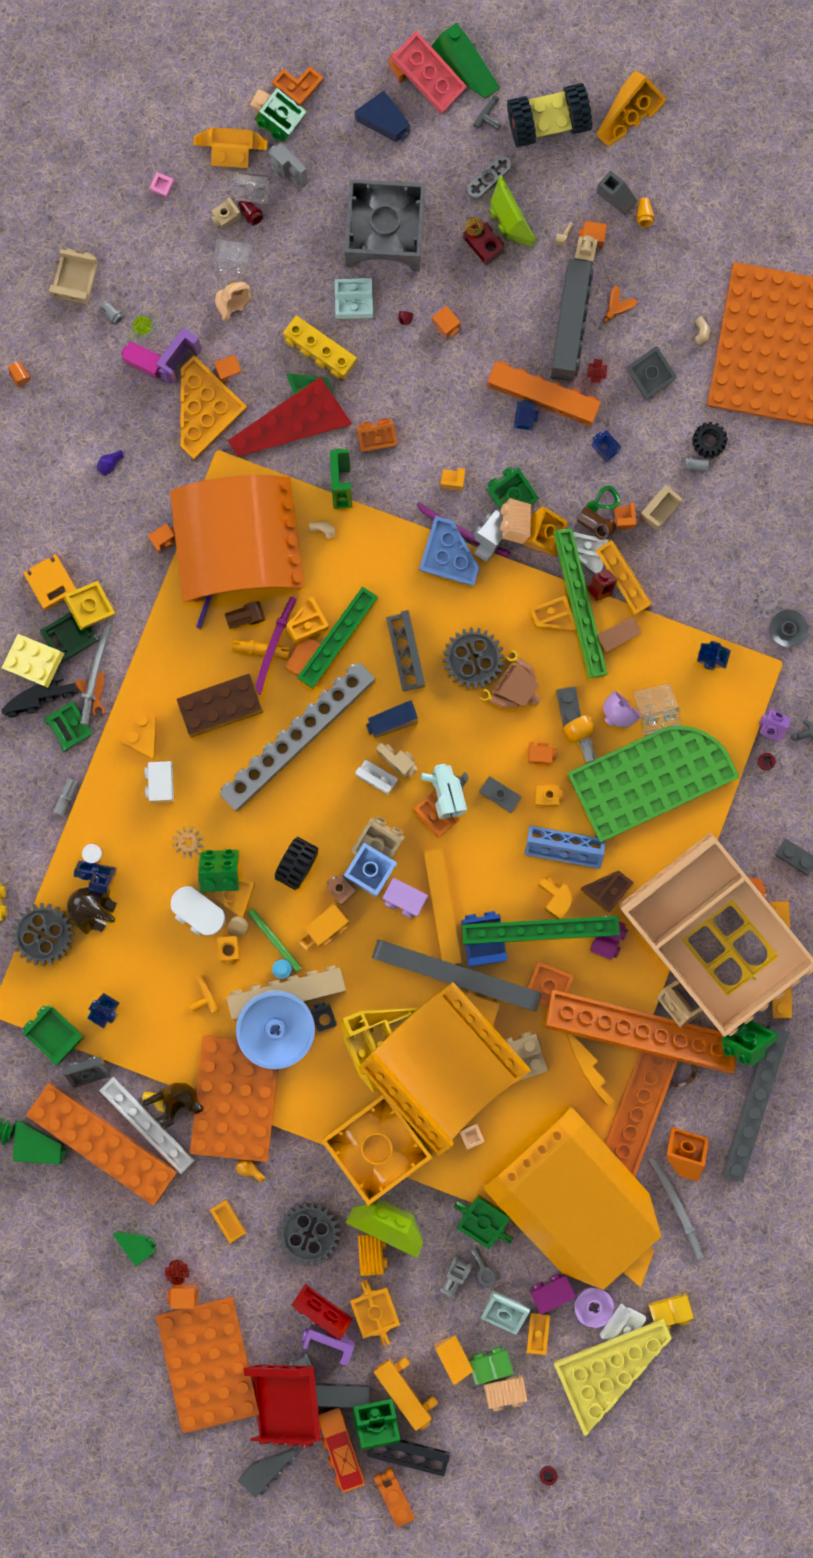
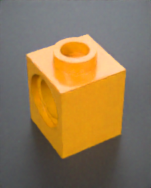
[217,936,240,965]

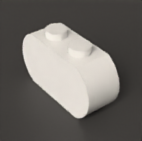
[171,886,226,936]

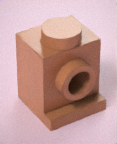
[326,875,356,905]

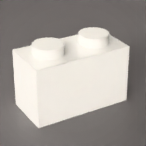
[145,761,174,803]

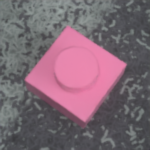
[149,172,174,198]

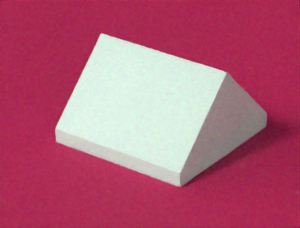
[480,1290,530,1335]

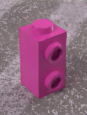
[121,341,161,379]

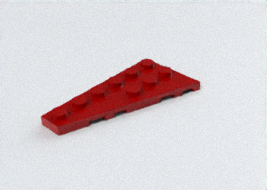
[227,377,352,456]

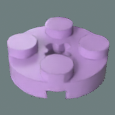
[574,1287,614,1328]

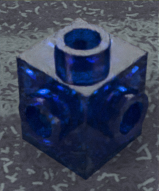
[697,641,731,670]
[87,993,120,1029]

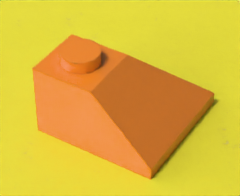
[666,1127,709,1182]

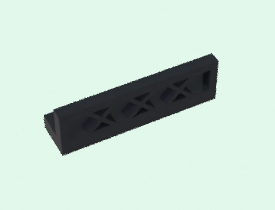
[367,1439,450,1476]

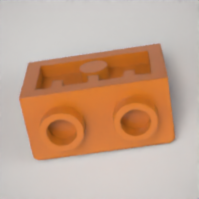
[356,418,398,452]

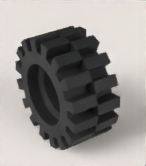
[692,422,728,458]

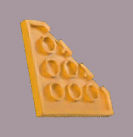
[180,355,247,461]

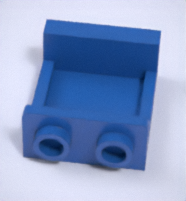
[461,911,508,967]

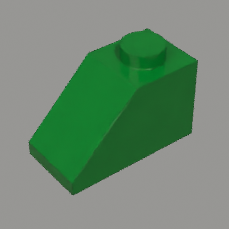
[113,1231,157,1266]

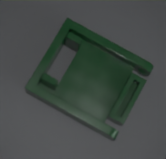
[40,612,100,664]

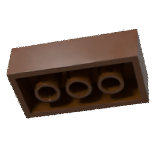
[176,674,263,738]

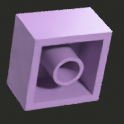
[382,878,428,919]

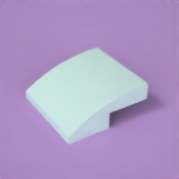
[335,278,373,319]

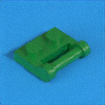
[44,701,93,752]

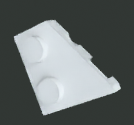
[573,532,609,574]

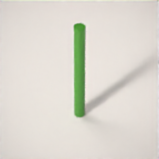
[247,909,302,973]

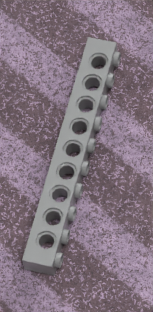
[220,662,376,812]

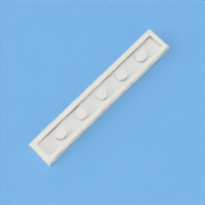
[99,1077,195,1174]

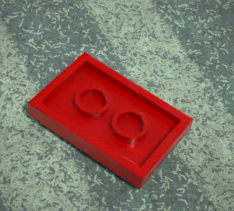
[292,1284,353,1340]

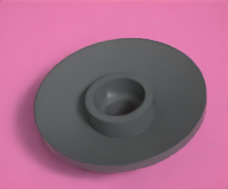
[770,610,808,648]

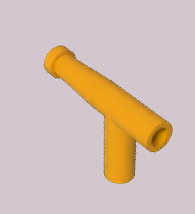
[189,975,219,1013]

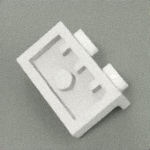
[355,760,398,795]

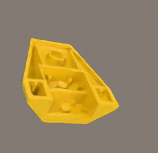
[342,1007,419,1092]

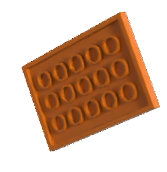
[190,1036,278,1162]
[156,1296,259,1434]

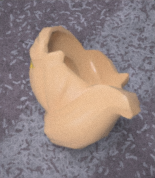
[215,281,251,321]

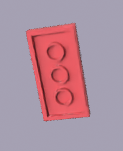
[390,31,467,114]

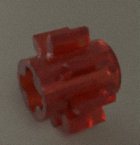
[587,359,607,383]
[165,1260,189,1285]

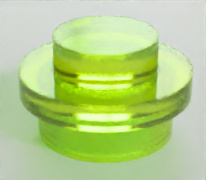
[133,316,152,335]

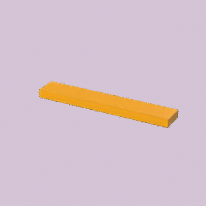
[424,848,462,964]

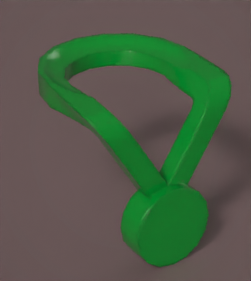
[586,485,620,512]

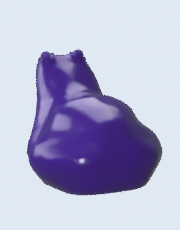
[97,450,124,476]

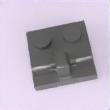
[625,346,677,399]
[63,1057,111,1088]

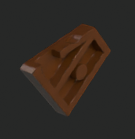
[580,870,634,913]

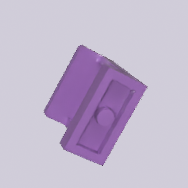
[156,327,202,385]
[301,1324,355,1366]

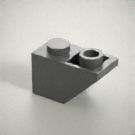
[597,170,637,215]

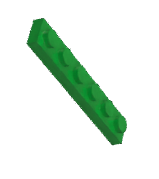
[297,586,378,689]

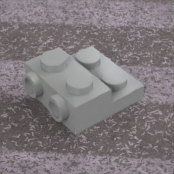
[268,142,308,187]

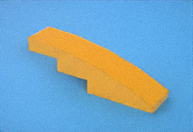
[567,1034,614,1106]

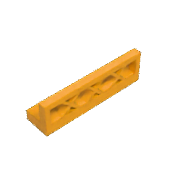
[596,540,654,615]

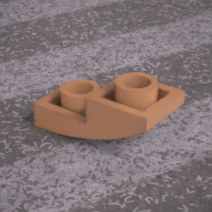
[597,616,642,652]

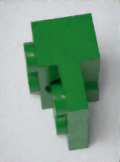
[352,1399,401,1451]

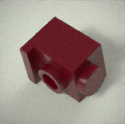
[586,570,617,601]

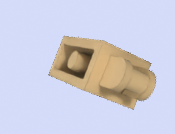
[575,235,598,269]

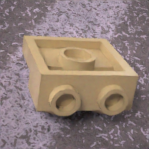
[376,743,418,779]
[351,817,405,859]
[505,1031,548,1081]

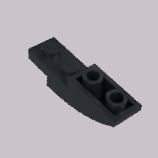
[1,680,78,718]

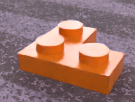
[272,66,324,106]

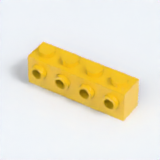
[283,315,357,380]

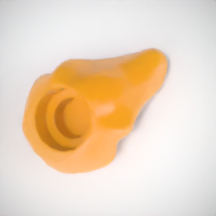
[236,1160,266,1183]

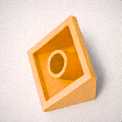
[434,1335,473,1385]

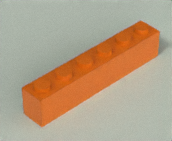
[487,361,601,427]

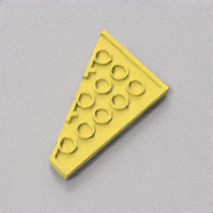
[554,1318,672,1436]

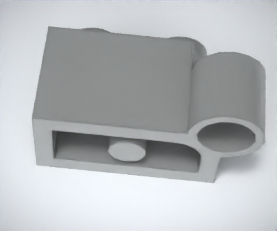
[473,510,504,563]

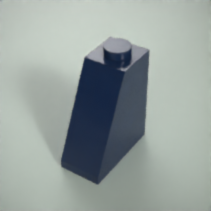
[354,91,410,142]
[366,700,418,738]

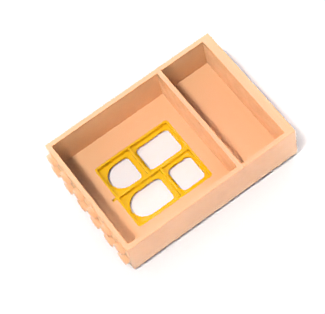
[619,831,813,1037]

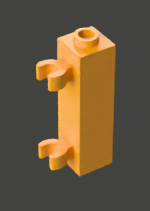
[373,1356,438,1431]

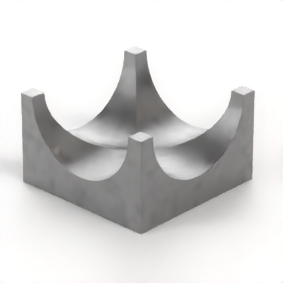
[345,179,425,272]

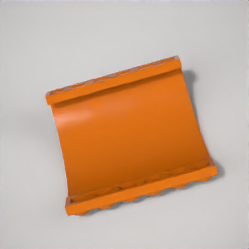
[170,475,304,603]

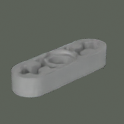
[467,156,511,200]

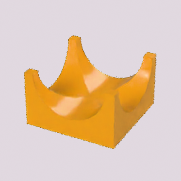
[321,1094,433,1206]

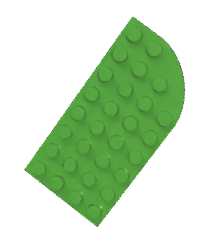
[567,726,740,843]

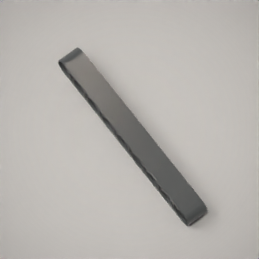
[371,939,542,1012]

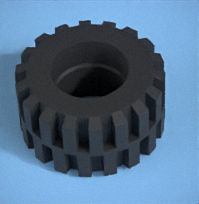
[275,837,318,890]

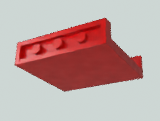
[243,1364,321,1447]

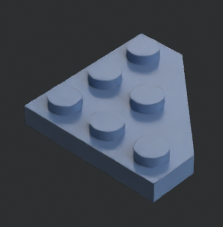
[419,516,479,587]

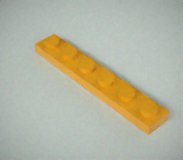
[769,902,792,1018]

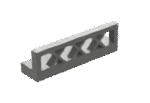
[386,610,425,692]

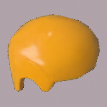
[564,715,595,741]

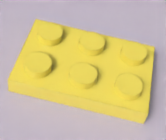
[2,634,64,688]

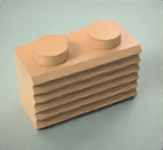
[500,498,531,544]
[484,1375,527,1411]

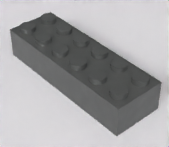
[550,259,594,382]

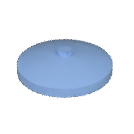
[236,990,315,1069]

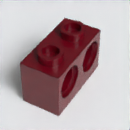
[463,219,504,266]

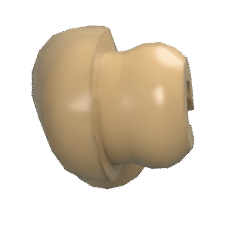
[694,316,711,345]
[309,521,335,539]

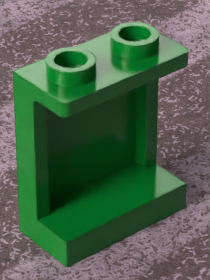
[330,448,353,509]
[22,1005,85,1066]

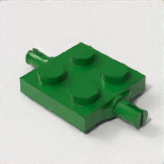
[453,1195,514,1249]

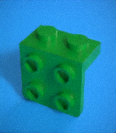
[198,849,239,892]

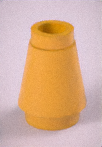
[636,197,655,227]

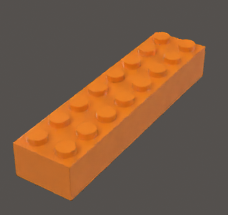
[26,1082,178,1206]

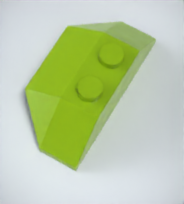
[489,176,536,247]
[346,1198,424,1258]

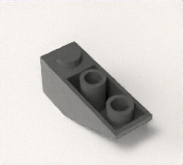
[238,1447,297,1498]

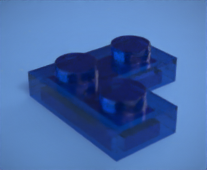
[74,861,117,893]

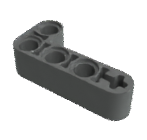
[315,1383,371,1408]

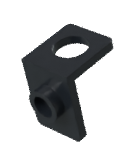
[311,1002,337,1031]

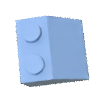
[343,843,397,898]

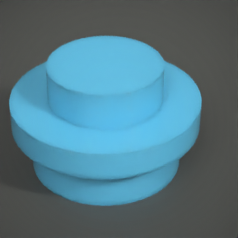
[272,959,292,979]

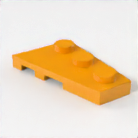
[193,867,255,918]

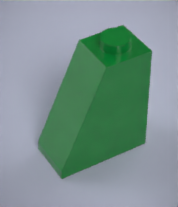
[13,1121,67,1164]

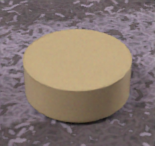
[228,917,248,936]

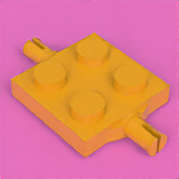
[350,1279,400,1346]

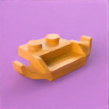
[193,127,268,168]

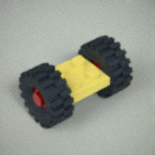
[507,83,593,147]

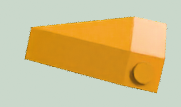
[596,71,667,147]

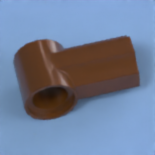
[577,507,616,540]
[224,601,265,630]

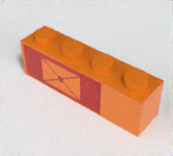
[318,1407,366,1493]

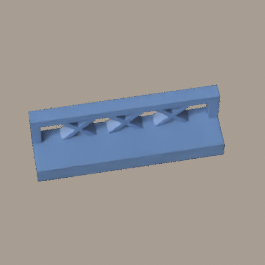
[524,826,605,869]

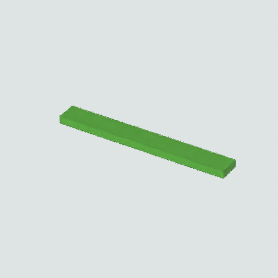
[553,528,608,679]

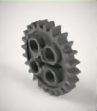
[442,627,504,690]
[11,903,75,966]
[277,1201,341,1267]

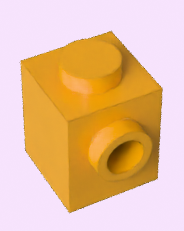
[535,785,563,806]

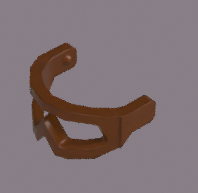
[669,1064,697,1088]

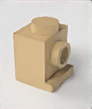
[211,197,241,230]

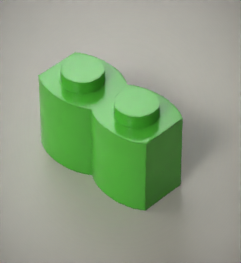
[468,1346,514,1385]

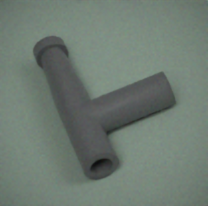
[473,95,501,130]

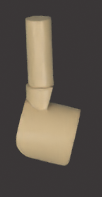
[555,222,574,246]

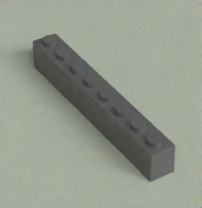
[721,1026,789,1182]

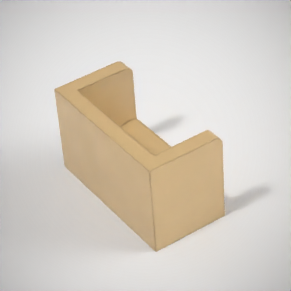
[640,484,683,531]
[656,980,703,1028]

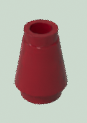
[238,198,263,226]

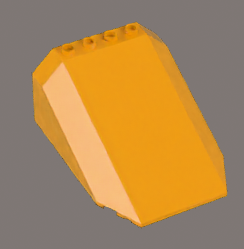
[483,1105,662,1290]

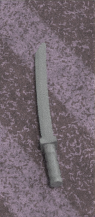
[80,623,112,725]
[649,1158,704,1260]

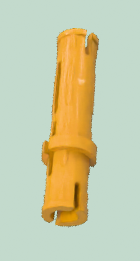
[231,639,290,659]

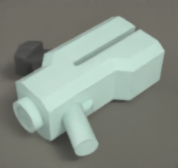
[420,764,469,819]

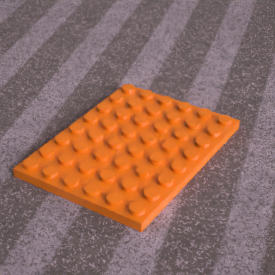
[707,262,813,426]

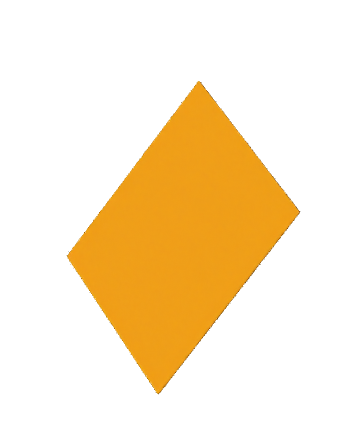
[0,450,782,1211]

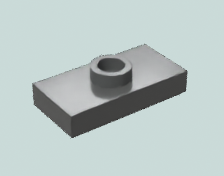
[479,776,521,813]

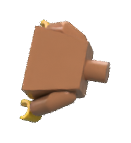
[480,650,541,709]

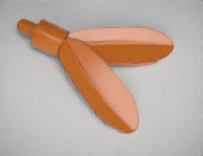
[603,286,637,323]

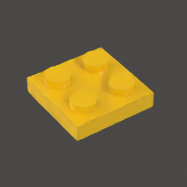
[63,581,115,630]

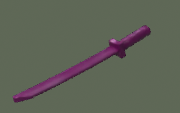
[417,502,511,558]
[256,597,297,695]

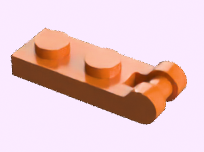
[373,1467,415,1528]

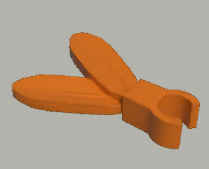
[76,672,105,717]

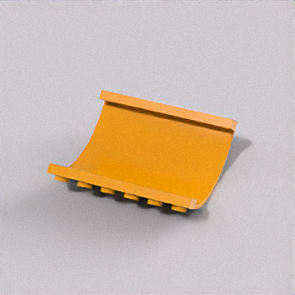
[360,982,531,1156]

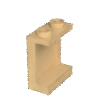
[49,248,98,305]

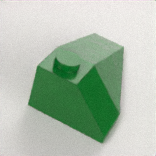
[431,23,500,99]

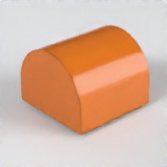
[8,362,31,387]

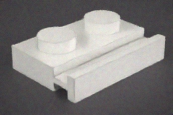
[600,1304,646,1340]

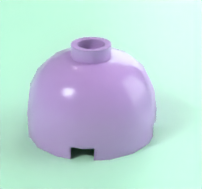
[603,691,641,728]

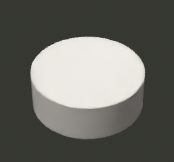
[82,844,102,864]

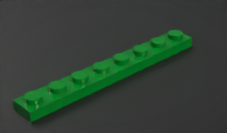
[462,916,620,945]

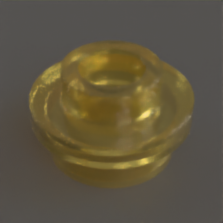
[465,217,483,236]

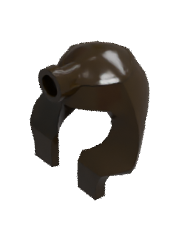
[67,887,117,934]
[143,1083,204,1130]

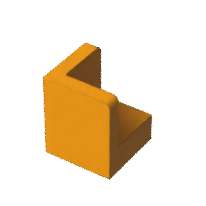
[440,468,465,491]

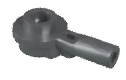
[470,1248,497,1287]

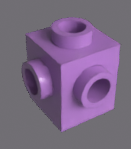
[759,709,791,742]

